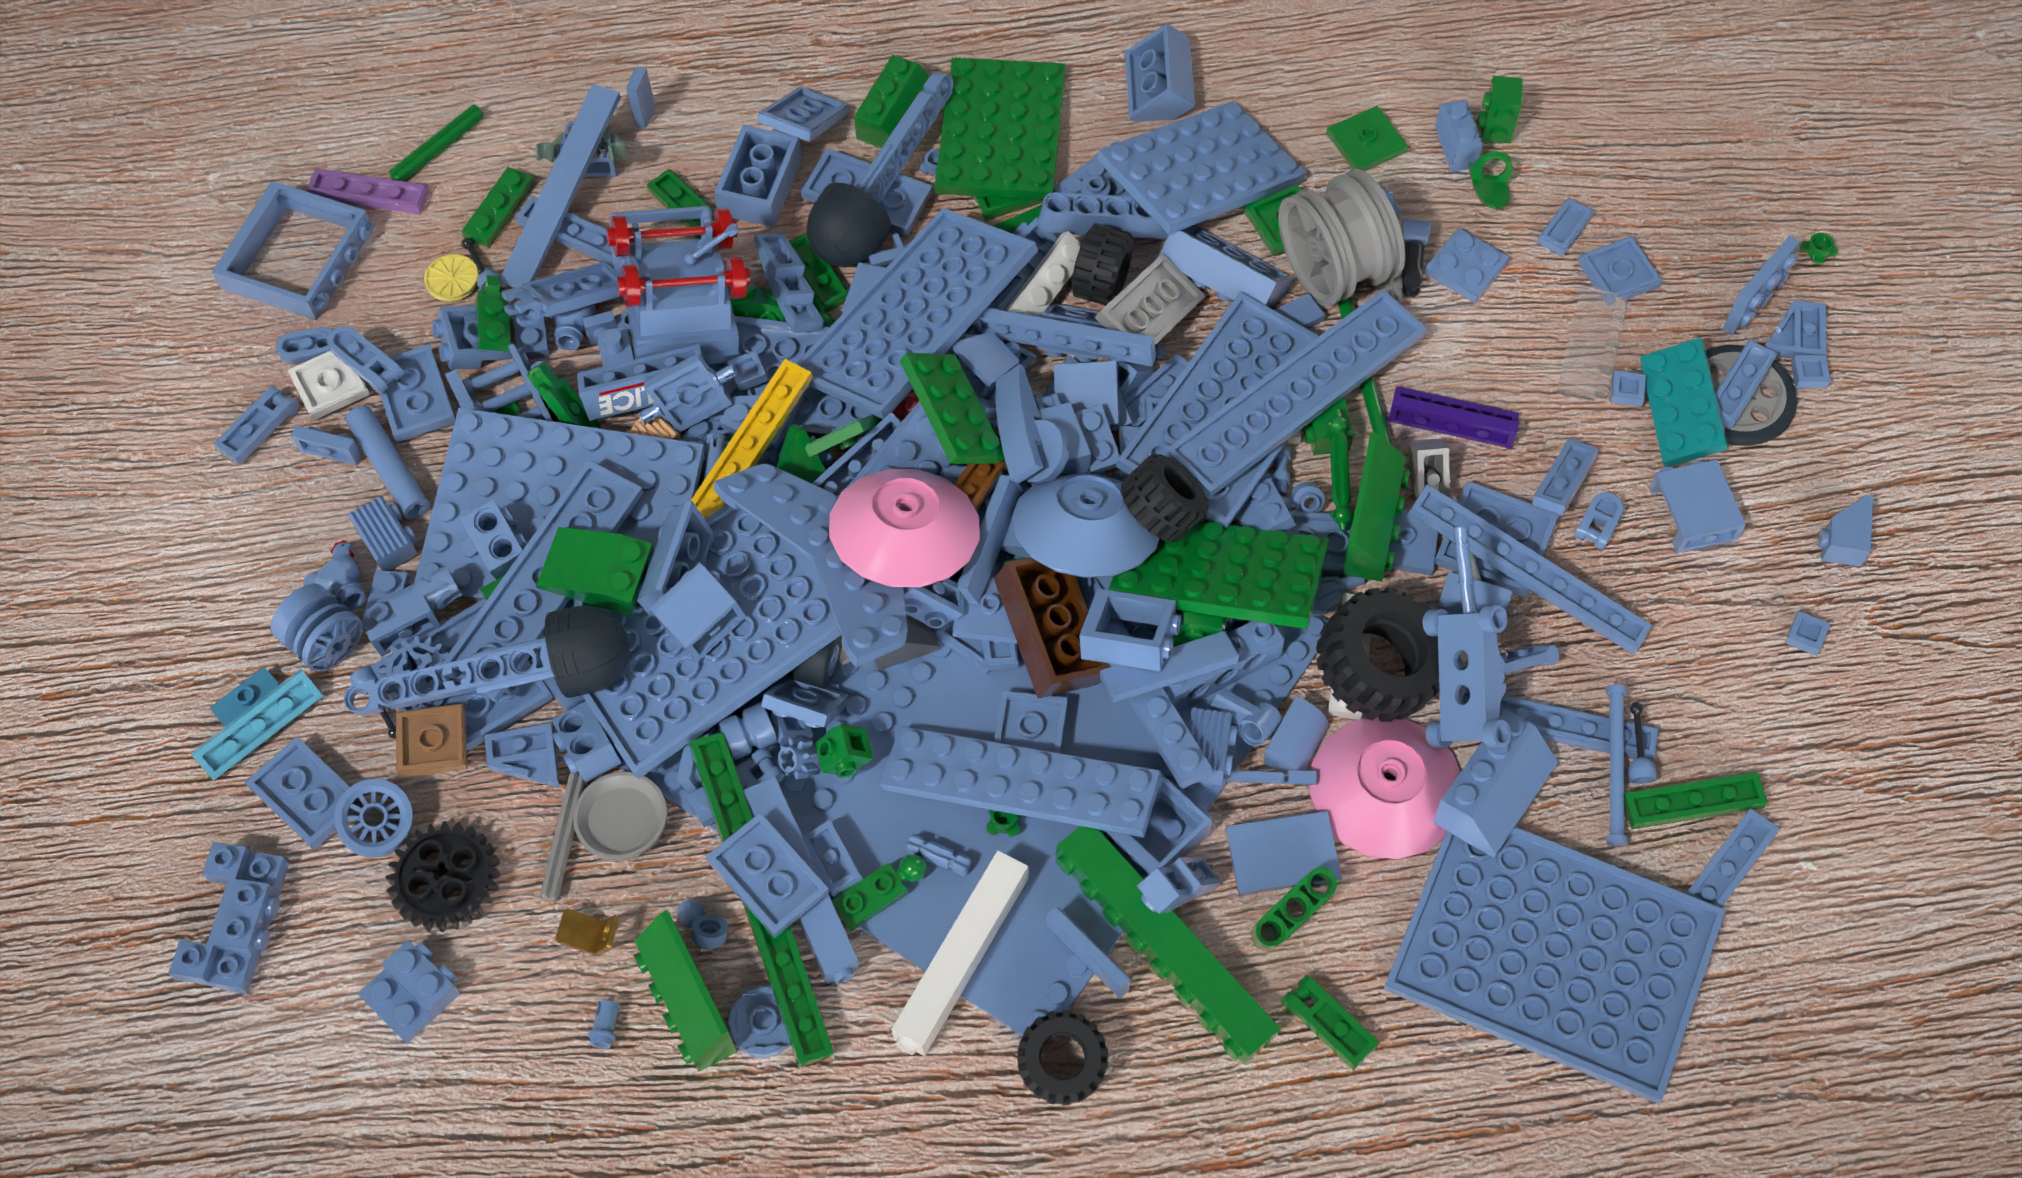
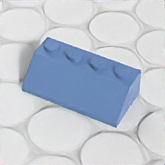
[1159,225,1295,310]
[1433,709,1558,858]

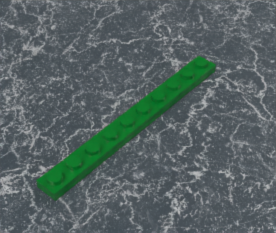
[689,732,834,1068]

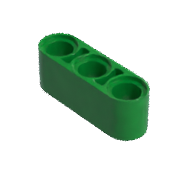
[1251,867,1337,950]

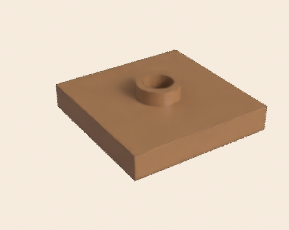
[396,703,468,778]

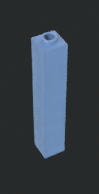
[743,777,859,984]

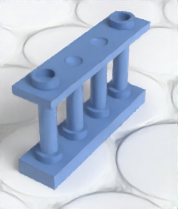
[445,344,560,423]

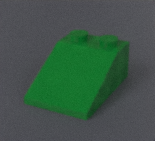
[536,527,653,617]

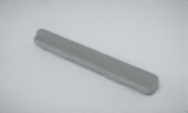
[540,772,586,902]

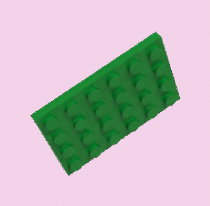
[934,57,1066,200]
[1108,521,1329,629]

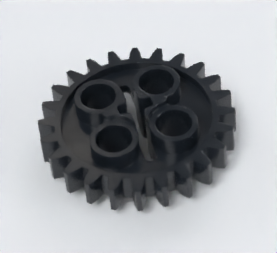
[385,821,501,932]

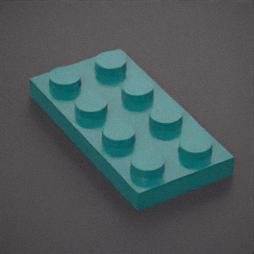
[1640,337,1729,467]

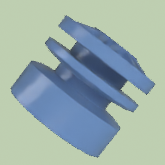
[271,583,363,672]

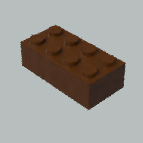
[994,557,1110,699]

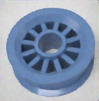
[334,779,413,858]

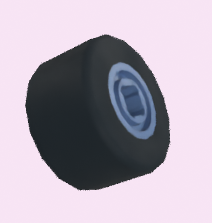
[793,635,842,689]

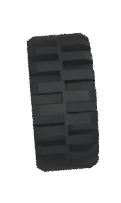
[1316,588,1440,722]

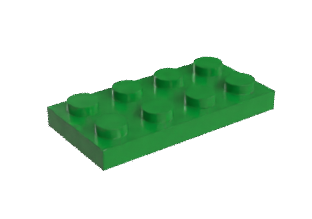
[900,353,1004,464]

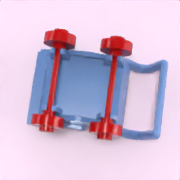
[606,206,751,364]

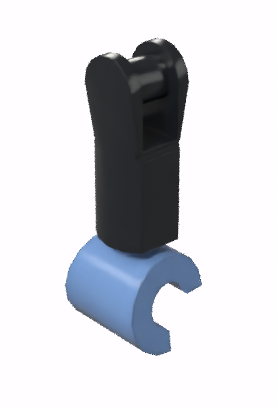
[1402,219,1431,298]

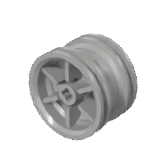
[1278,169,1405,307]

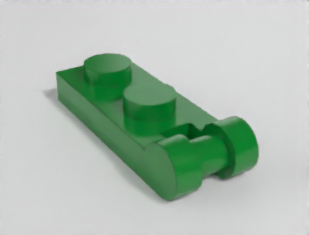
[1280,975,1380,1071]

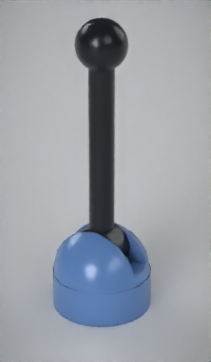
[462,238,502,291]
[349,666,396,739]
[1628,702,1657,784]

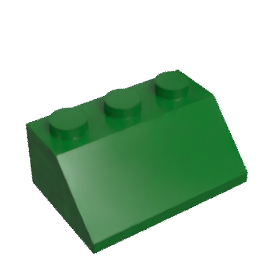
[854,54,930,148]

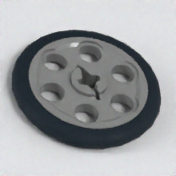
[1706,345,1797,446]

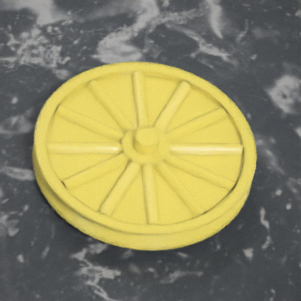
[424,254,479,302]

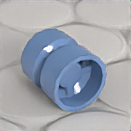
[718,702,778,761]

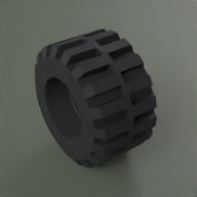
[1072,223,1133,306]
[1120,453,1209,542]
[1017,1010,1109,1106]

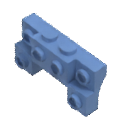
[169,842,289,994]

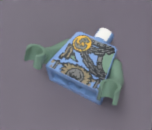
[536,121,629,177]

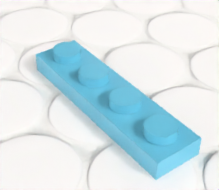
[190,669,323,781]

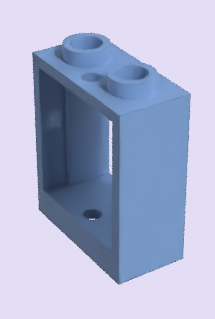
[1080,589,1181,672]
[1103,775,1212,879]

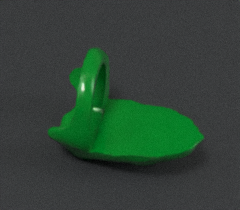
[1469,151,1513,210]

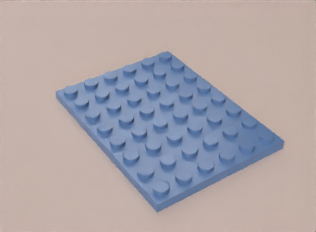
[414,408,706,603]
[582,504,841,779]
[1384,827,1726,1104]

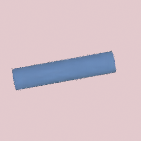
[345,406,430,519]

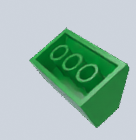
[1344,433,1410,582]
[633,909,737,1072]

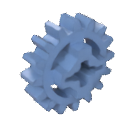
[378,636,450,708]

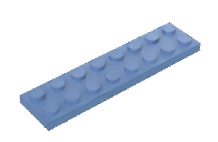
[442,459,644,703]
[879,726,1161,837]

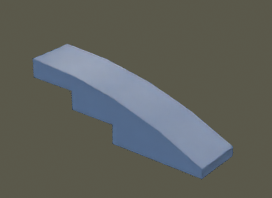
[754,233,824,333]
[995,364,1043,483]

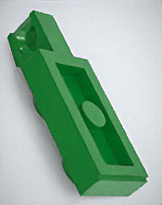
[475,275,511,352]
[526,361,600,428]

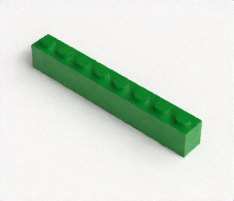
[1055,826,1281,1065]

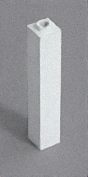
[891,851,1029,1056]

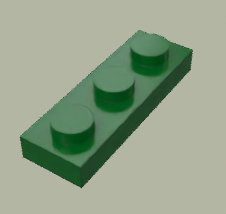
[461,167,535,248]

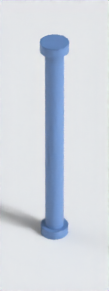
[1606,684,1628,846]

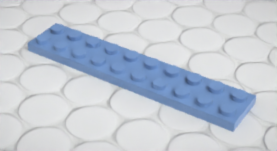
[1164,289,1427,499]

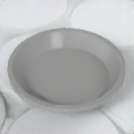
[573,772,668,861]

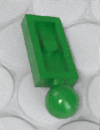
[831,854,927,932]

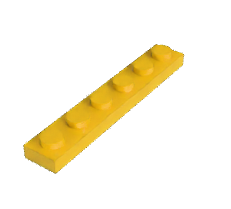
[691,359,813,519]

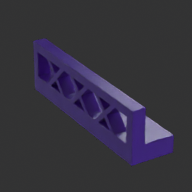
[1388,386,1519,449]

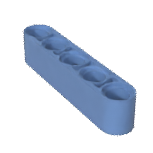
[1038,192,1168,239]

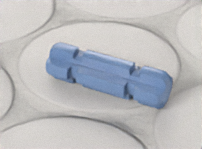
[906,834,972,876]

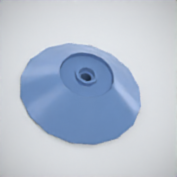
[1011,473,1159,578]

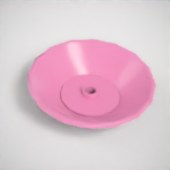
[829,469,980,587]
[1309,716,1461,859]

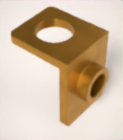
[555,908,620,956]

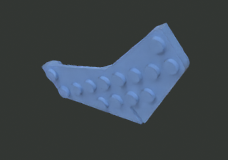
[714,464,908,667]

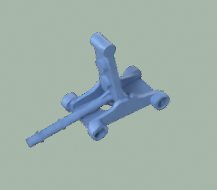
[1423,526,1559,748]

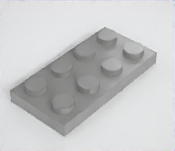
[1095,254,1205,345]

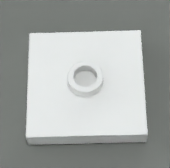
[287,350,370,421]

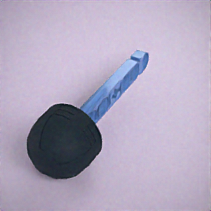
[806,72,953,268]
[344,605,630,716]

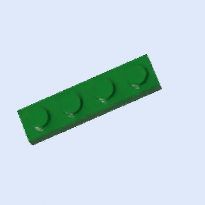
[1624,772,1768,829]

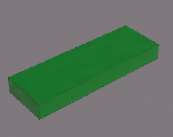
[646,168,715,239]
[789,233,848,313]

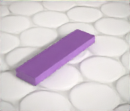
[306,169,429,215]

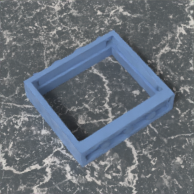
[212,181,373,320]

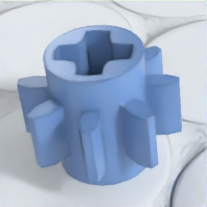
[778,736,819,780]

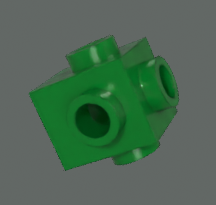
[815,724,873,778]

